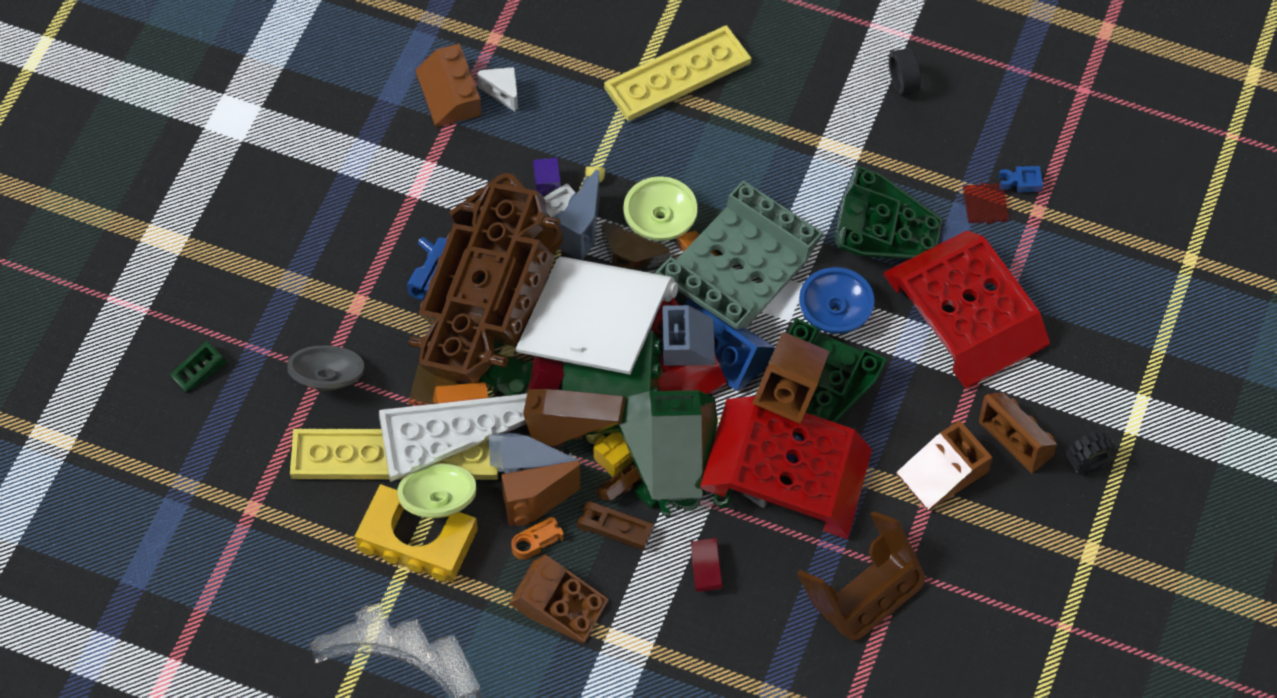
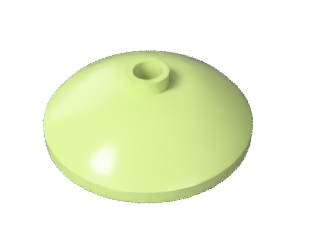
[624,177,697,241]
[398,464,476,518]

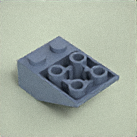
[556,169,600,260]
[489,433,577,473]

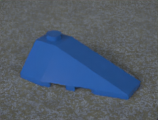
[684,298,775,391]

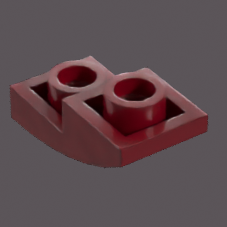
[691,538,723,592]

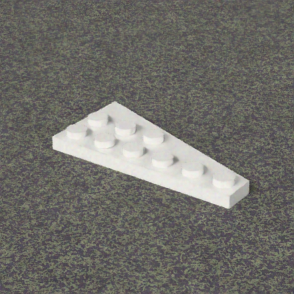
[379,394,527,482]

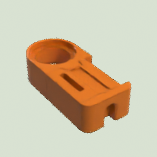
[512,517,563,560]

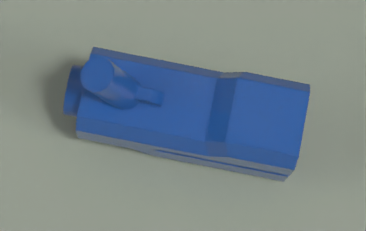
[407,237,447,301]

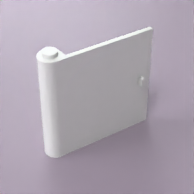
[516,256,678,374]

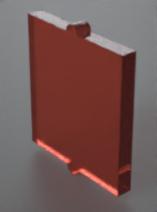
[963,182,1009,224]

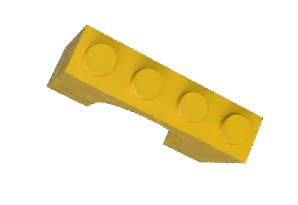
[355,484,477,582]

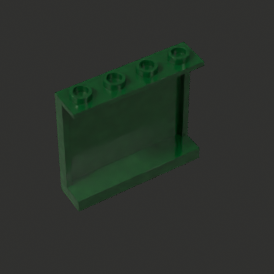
[562,331,663,442]

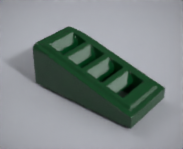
[169,341,227,393]

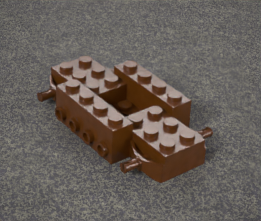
[408,182,561,384]

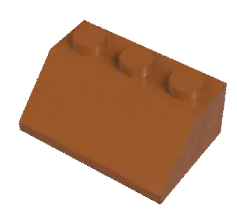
[415,43,481,127]
[979,392,1057,474]

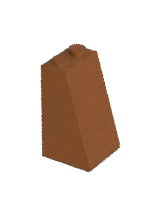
[752,332,829,423]

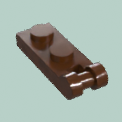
[576,502,654,550]

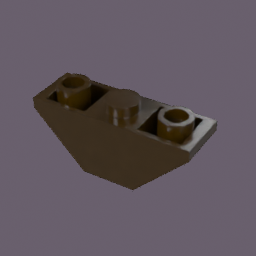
[602,221,670,272]

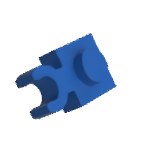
[998,166,1043,192]

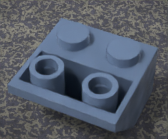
[662,305,715,365]

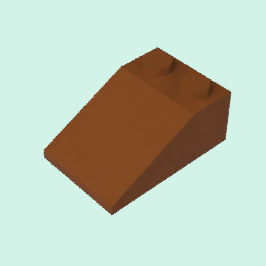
[502,460,581,526]

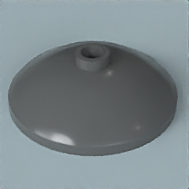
[287,345,364,391]

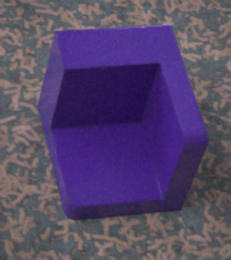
[533,158,561,197]

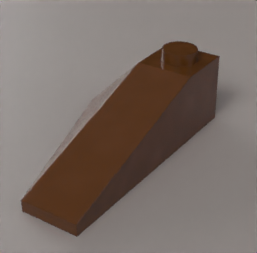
[523,389,626,448]

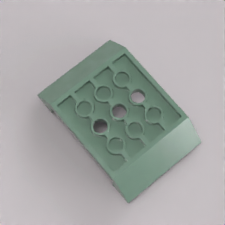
[655,181,823,329]

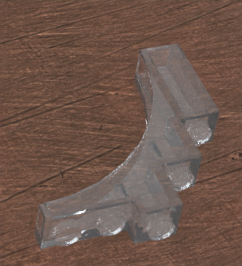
[309,603,481,698]

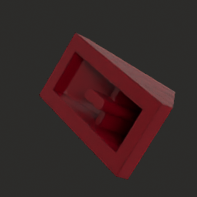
[529,356,564,390]

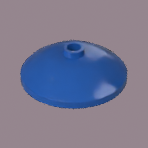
[799,267,874,334]

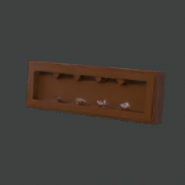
[596,461,641,501]

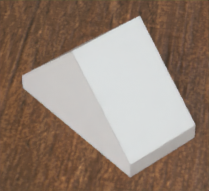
[477,67,518,112]

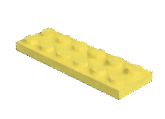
[604,25,751,122]

